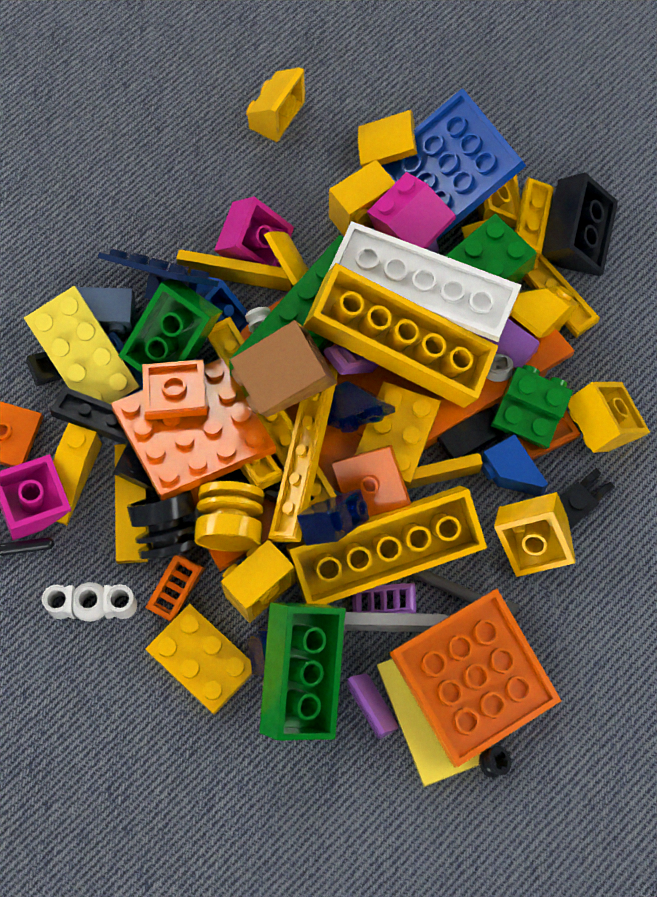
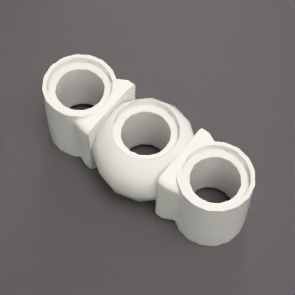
[42,582,137,622]

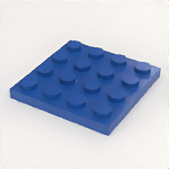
[381,88,527,241]

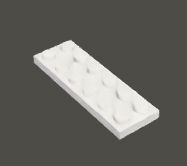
[329,221,521,342]

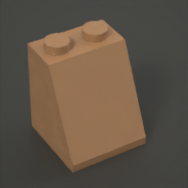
[230,320,338,417]

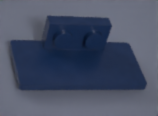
[98,249,219,299]

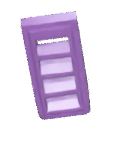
[323,345,379,375]
[352,583,416,613]

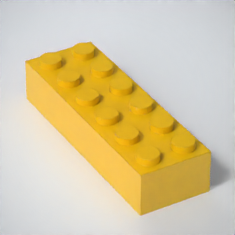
[303,263,498,408]
[285,486,487,604]

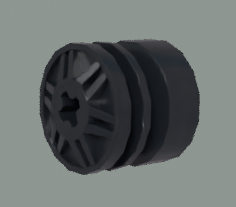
[127,490,198,559]

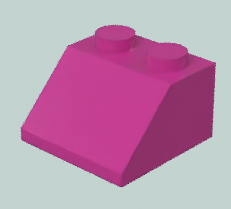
[367,172,456,249]
[214,197,294,267]
[0,454,71,541]

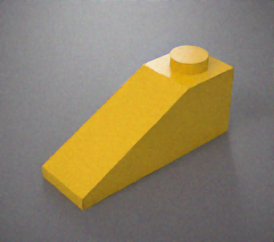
[53,423,102,525]

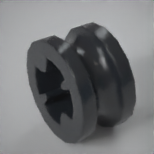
[479,746,512,778]

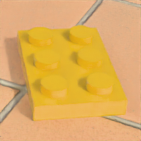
[355,381,441,486]
[145,603,258,715]

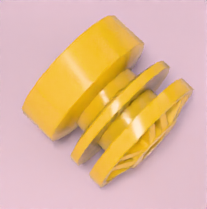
[194,481,264,552]

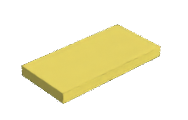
[376,659,481,787]

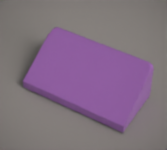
[474,319,540,369]
[347,673,399,740]

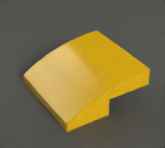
[358,110,418,168]
[264,231,309,287]

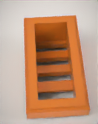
[145,554,206,622]

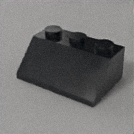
[541,172,618,276]

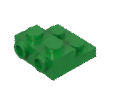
[491,365,573,450]

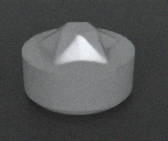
[486,354,513,382]

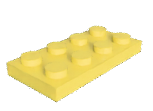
[24,286,141,404]

